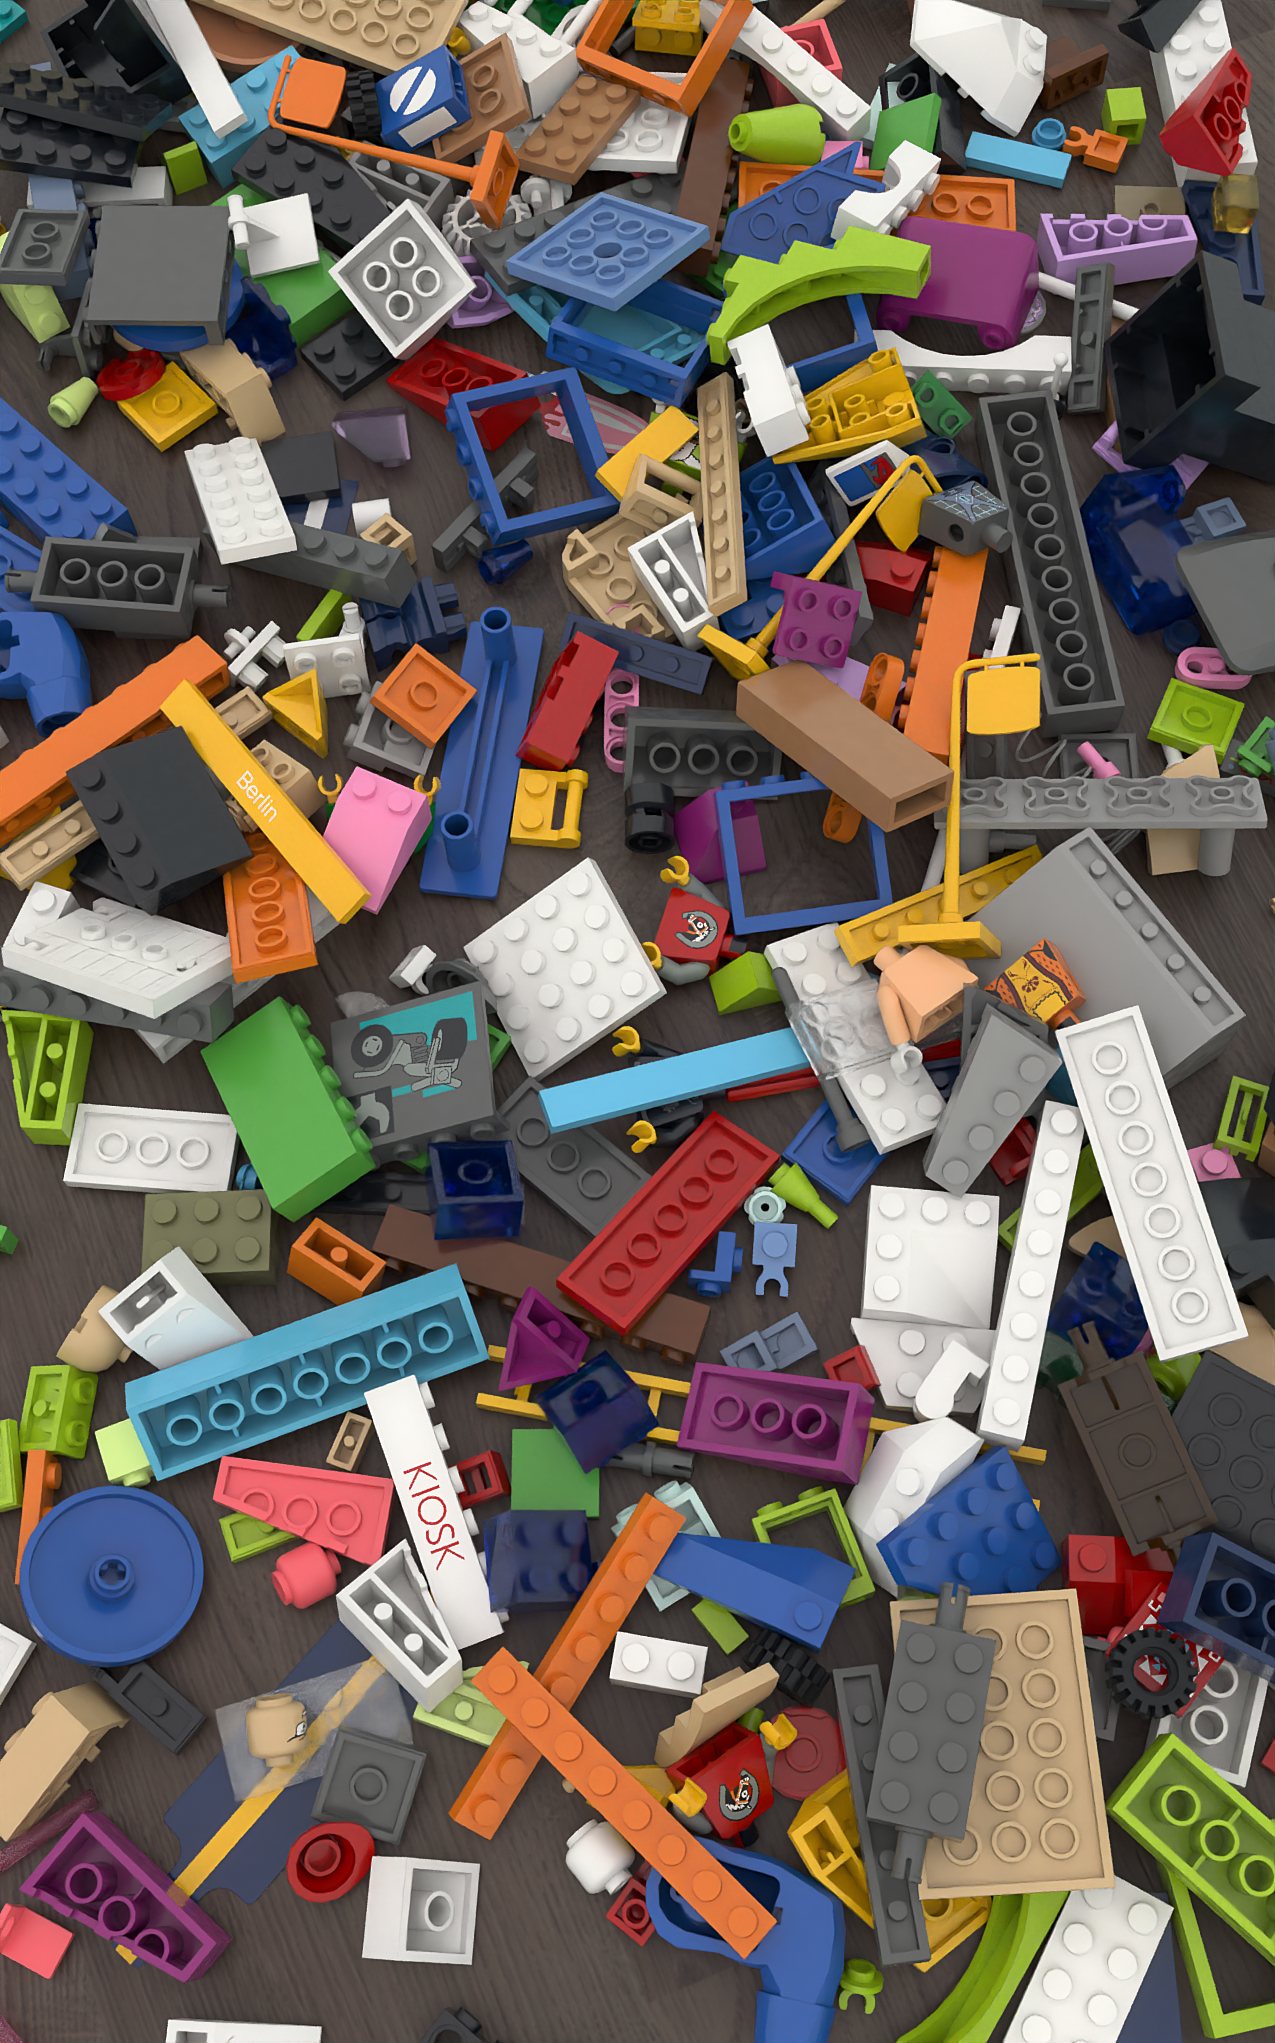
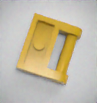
[510,768,589,849]

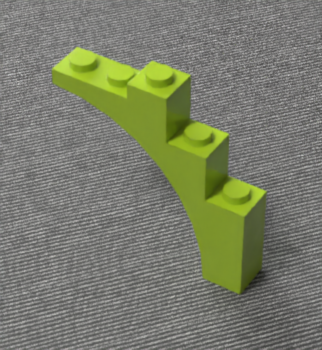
[706,225,931,365]

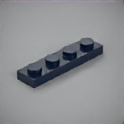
[558,612,715,695]

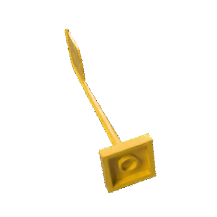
[697,455,943,681]
[898,653,1041,960]

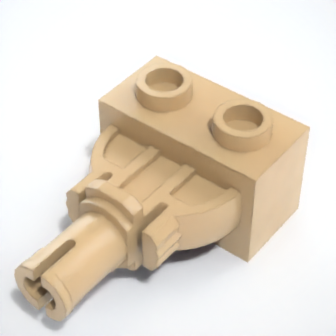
[225,740,328,833]

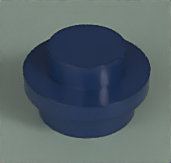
[1162,619,1202,656]

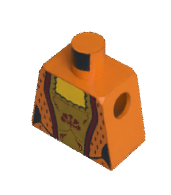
[983,938,1087,1033]

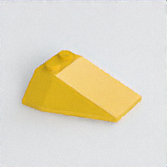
[787,1768,992,1973]

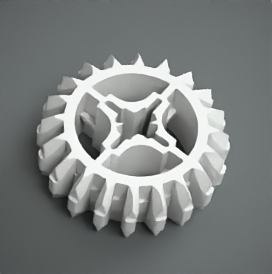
[441,189,532,257]

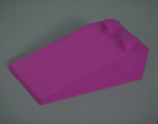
[677,1362,875,1485]

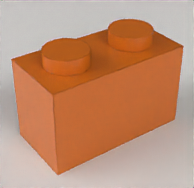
[287,1217,387,1306]

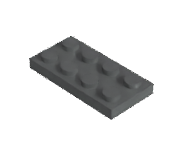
[479,1076,652,1239]

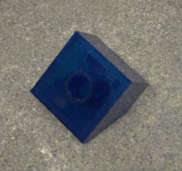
[533,1350,660,1474]

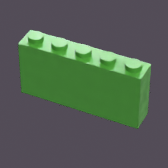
[210,184,355,350]
[200,996,376,1223]

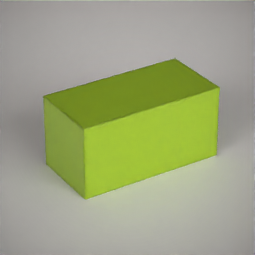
[691,1599,749,1658]

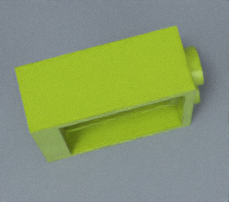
[751,1486,876,1610]

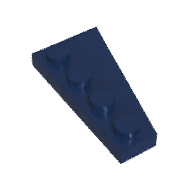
[1181,180,1266,305]

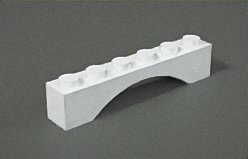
[699,0,871,141]
[854,330,1072,395]

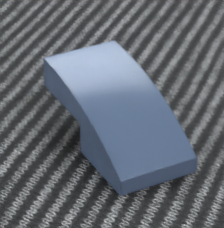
[1156,497,1247,564]
[720,1312,820,1373]

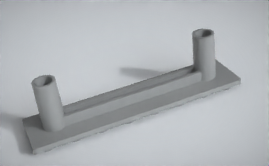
[934,775,1268,876]

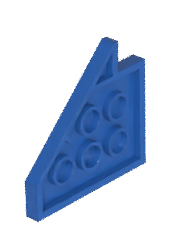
[720,141,886,264]
[876,1445,1063,1597]

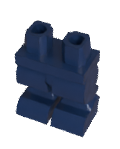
[359,576,467,672]

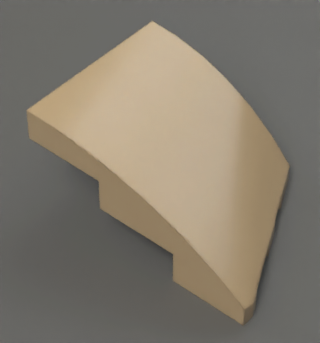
[1141,744,1220,875]
[654,1662,780,1768]

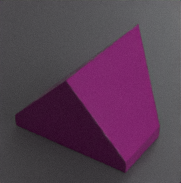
[498,1286,590,1392]

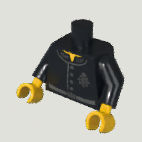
[612,1026,726,1153]

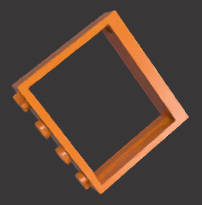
[575,0,754,118]

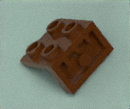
[1037,36,1109,110]

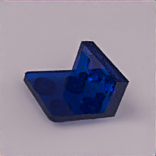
[225,276,298,382]

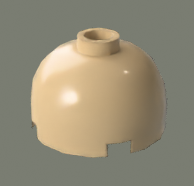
[56,1285,133,1373]

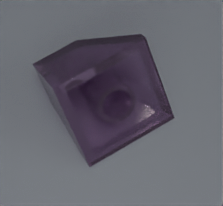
[332,405,412,467]

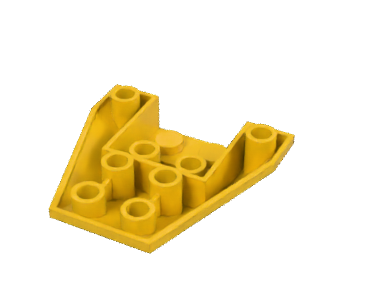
[771,347,927,464]

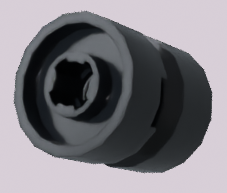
[624,782,675,854]

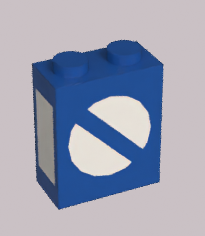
[375,45,472,153]

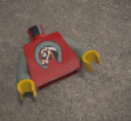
[641,856,750,985]
[665,1713,797,1848]

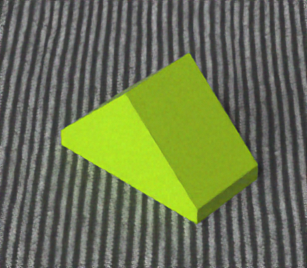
[157,141,208,195]
[709,951,782,1015]

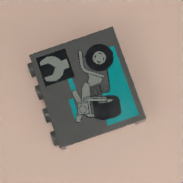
[331,981,510,1171]

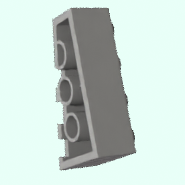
[923,1003,1063,1199]

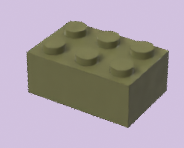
[141,1189,280,1287]

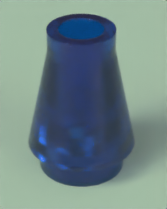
[476,539,533,585]

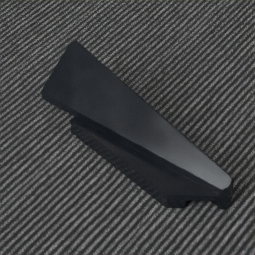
[1117,0,1201,53]

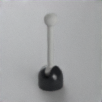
[1050,352,1068,420]

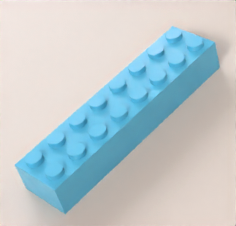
[125,1263,490,1481]

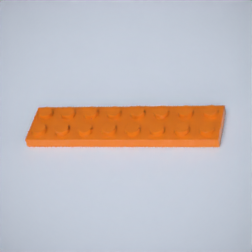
[737,161,1016,236]

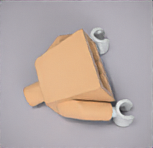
[874,945,979,1074]

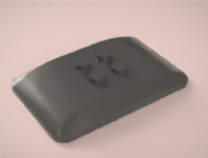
[1174,530,1275,676]

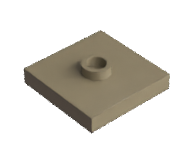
[1113,185,1185,220]

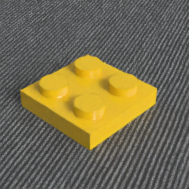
[116,361,219,452]

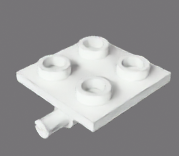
[227,193,321,278]
[282,602,371,698]

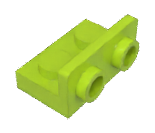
[18,1365,98,1459]

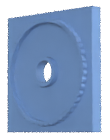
[506,192,710,312]

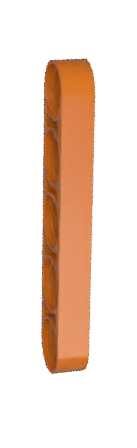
[823,652,904,843]

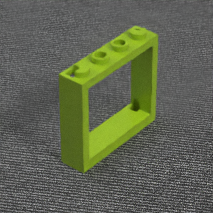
[1155,1819,1275,2039]

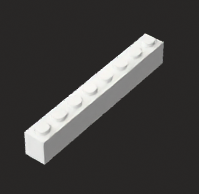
[975,1100,1085,1452]

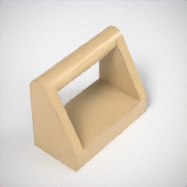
[619,453,703,532]

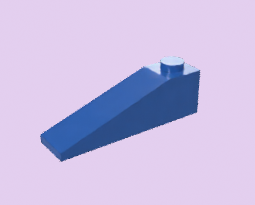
[653,1533,856,1654]

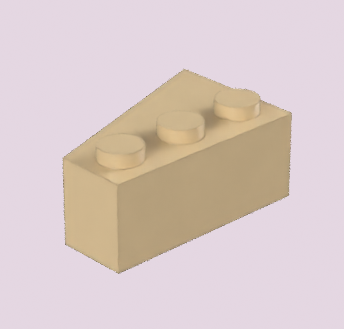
[179,338,286,447]
[0,1681,132,1842]

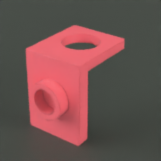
[0,1903,75,1979]

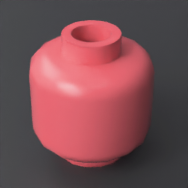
[271,1542,341,1609]

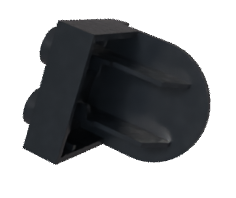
[40,0,193,105]

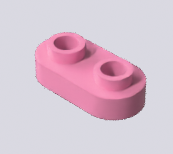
[1175,647,1252,690]

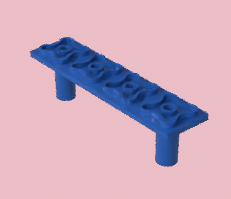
[419,606,544,900]

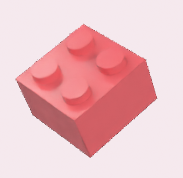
[758,19,843,108]

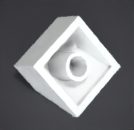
[362,1856,480,1965]

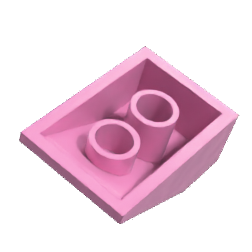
[323,766,432,915]

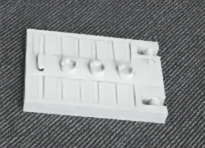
[1,897,233,1019]

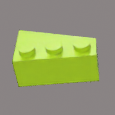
[1,1010,94,1146]

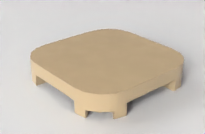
[562,493,706,643]

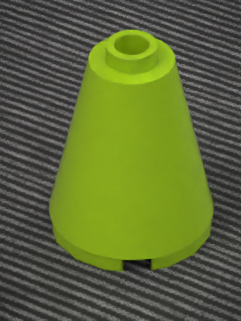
[728,103,825,166]

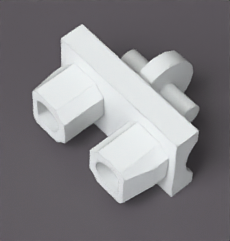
[520,174,572,216]
[223,621,286,693]

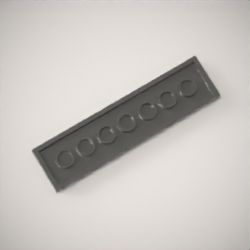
[469,160,738,296]

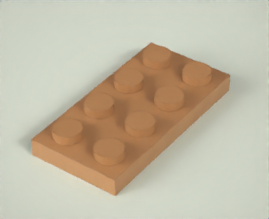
[515,75,641,185]

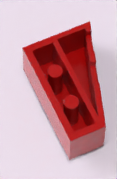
[515,631,619,772]

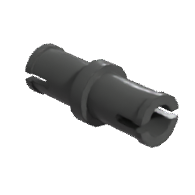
[604,1438,695,1480]

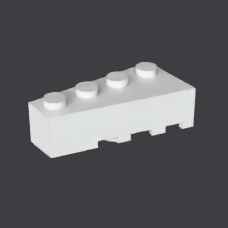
[457,1,579,120]

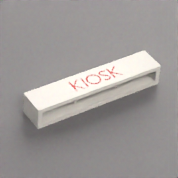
[364,1375,510,1650]

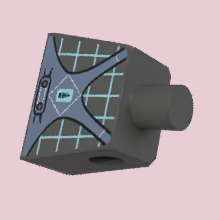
[917,480,1013,555]

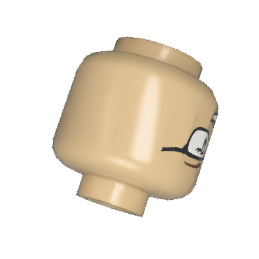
[245,1693,308,1767]

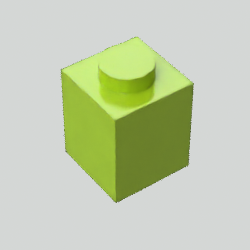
[1101,87,1146,145]

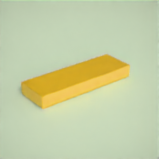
[595,405,699,503]

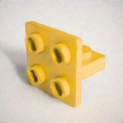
[632,0,703,56]

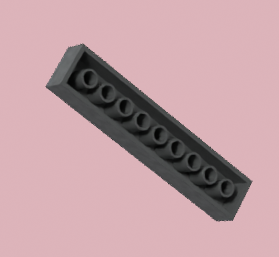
[974,390,1125,738]

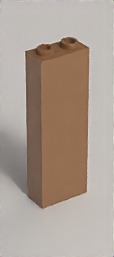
[736,660,954,833]

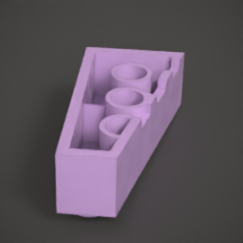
[1037,214,1198,295]

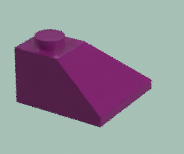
[672,781,767,885]

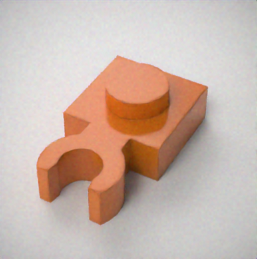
[1062,126,1129,173]

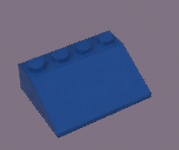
[700,456,842,580]

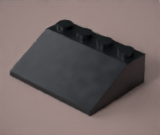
[66,726,255,916]

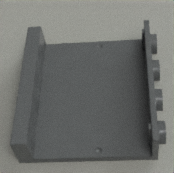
[83,205,236,345]

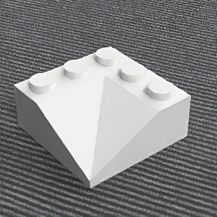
[328,198,477,361]
[860,1185,999,1329]

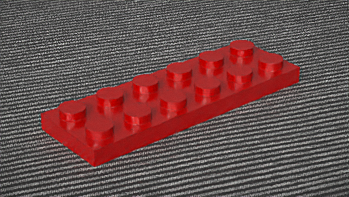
[556,1111,780,1336]

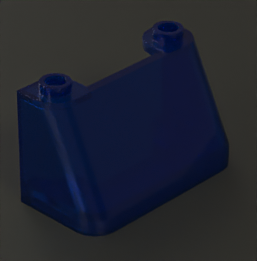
[1079,465,1198,635]

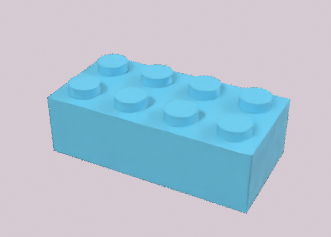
[178,45,336,189]

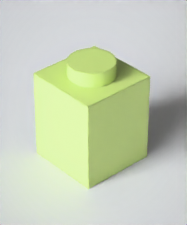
[95,1418,155,1488]

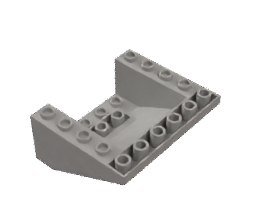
[952,826,1246,1146]

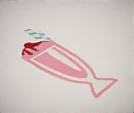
[527,371,649,454]

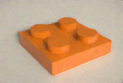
[370,643,477,749]

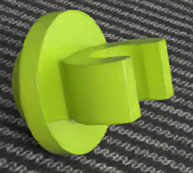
[838,1958,884,2014]

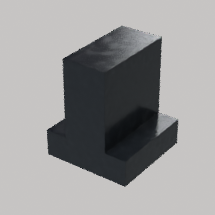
[1104,250,1275,484]

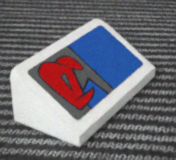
[826,440,910,506]

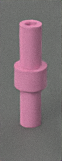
[1076,741,1121,779]

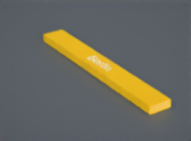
[160,679,372,924]

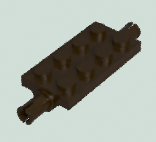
[1057,1320,1219,1569]

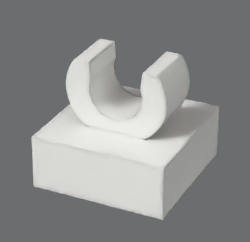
[389,945,437,995]

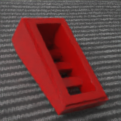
[448,1450,511,1511]

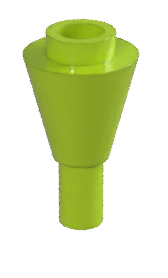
[768,1162,839,1229]

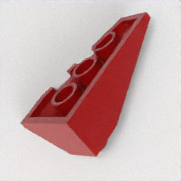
[791,541,934,617]
[1061,1534,1174,1636]

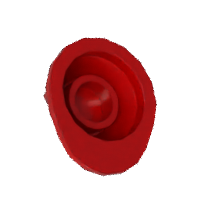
[286,1821,375,1903]

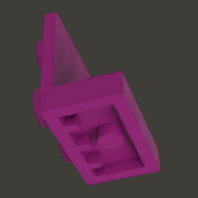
[770,571,862,668]

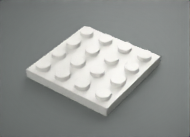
[463,857,667,1082]

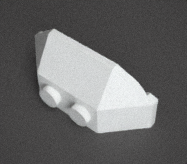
[843,1417,985,1599]

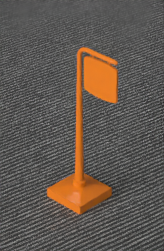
[267,55,520,230]

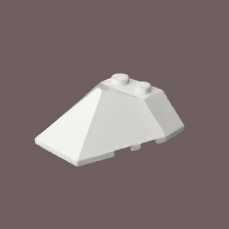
[910,0,1047,137]

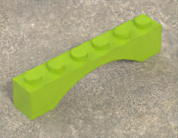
[896,1891,1070,2043]

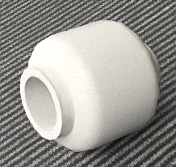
[566,1819,635,1895]

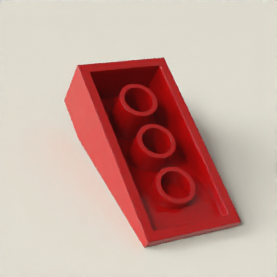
[385,337,541,452]

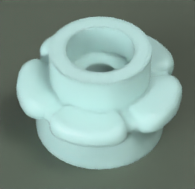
[744,1186,786,1226]

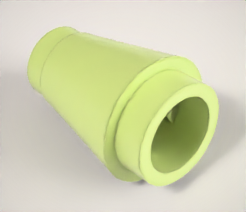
[48,377,98,428]

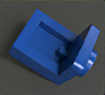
[688,1231,743,1297]

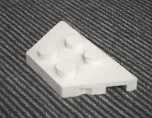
[850,1318,996,1417]

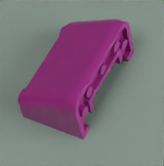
[876,216,1039,350]

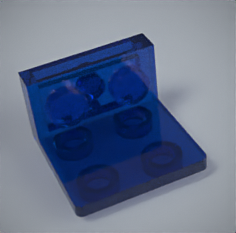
[1047,1241,1149,1360]

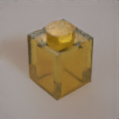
[1211,173,1259,234]

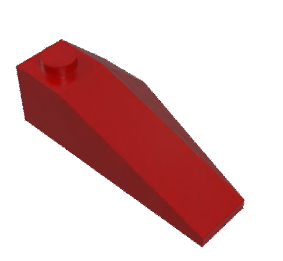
[1159,47,1253,177]

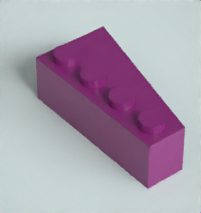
[18,1812,233,1983]

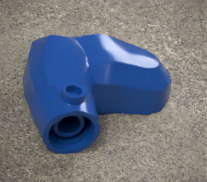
[0,612,93,739]
[646,1836,846,2043]

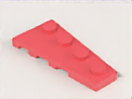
[213,1456,396,1567]

